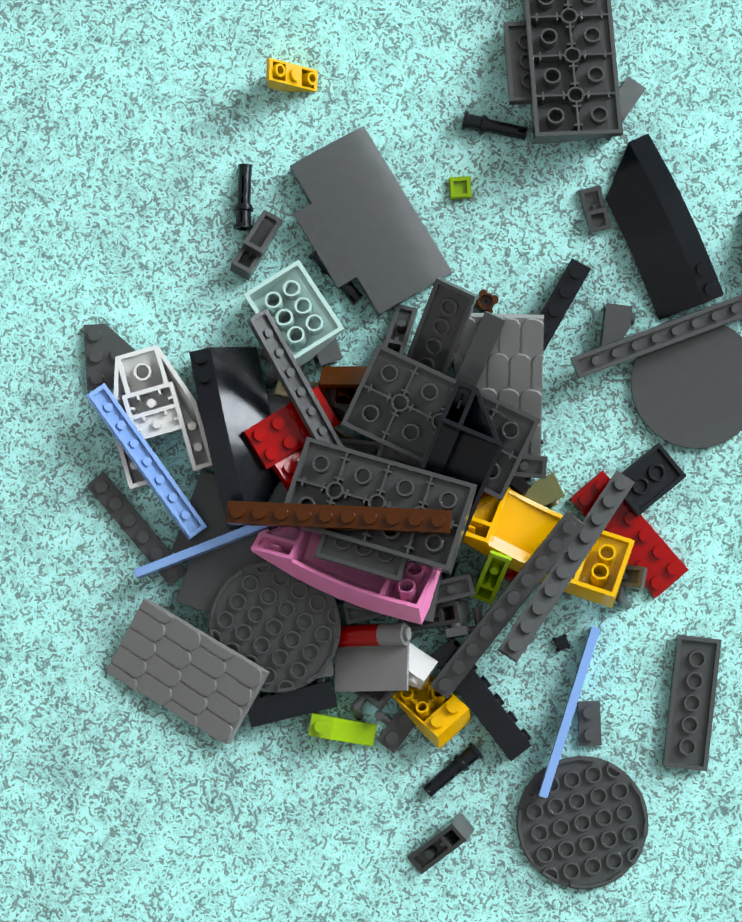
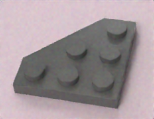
[84,324,136,390]

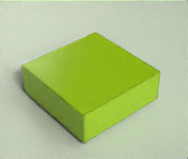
[449,176,472,200]

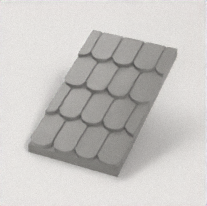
[454,313,544,455]
[106,599,270,744]

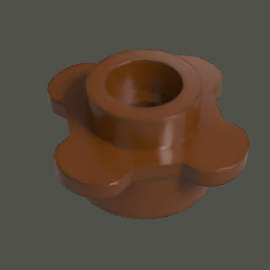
[474,289,499,313]

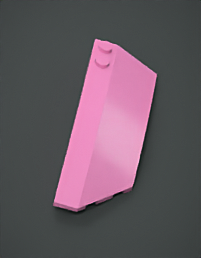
[251,527,440,625]

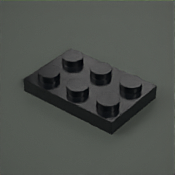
[622,442,686,517]

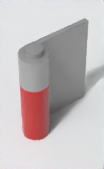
[335,623,412,692]

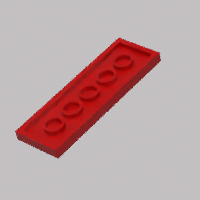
[570,470,688,598]

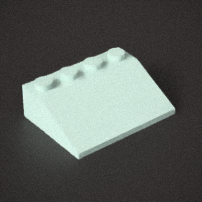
[243,260,345,367]

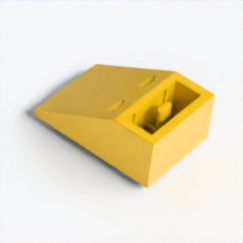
[392,675,471,749]

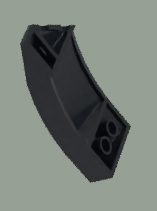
[605,134,724,320]
[189,347,281,530]
[420,379,503,574]

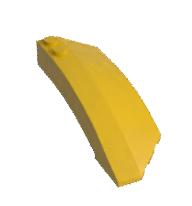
[463,487,635,608]

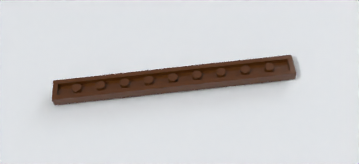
[226,501,452,534]

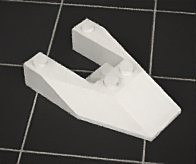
[113,345,213,490]

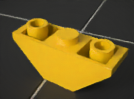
[266,58,318,92]

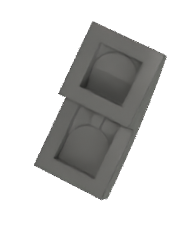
[578,185,611,233]

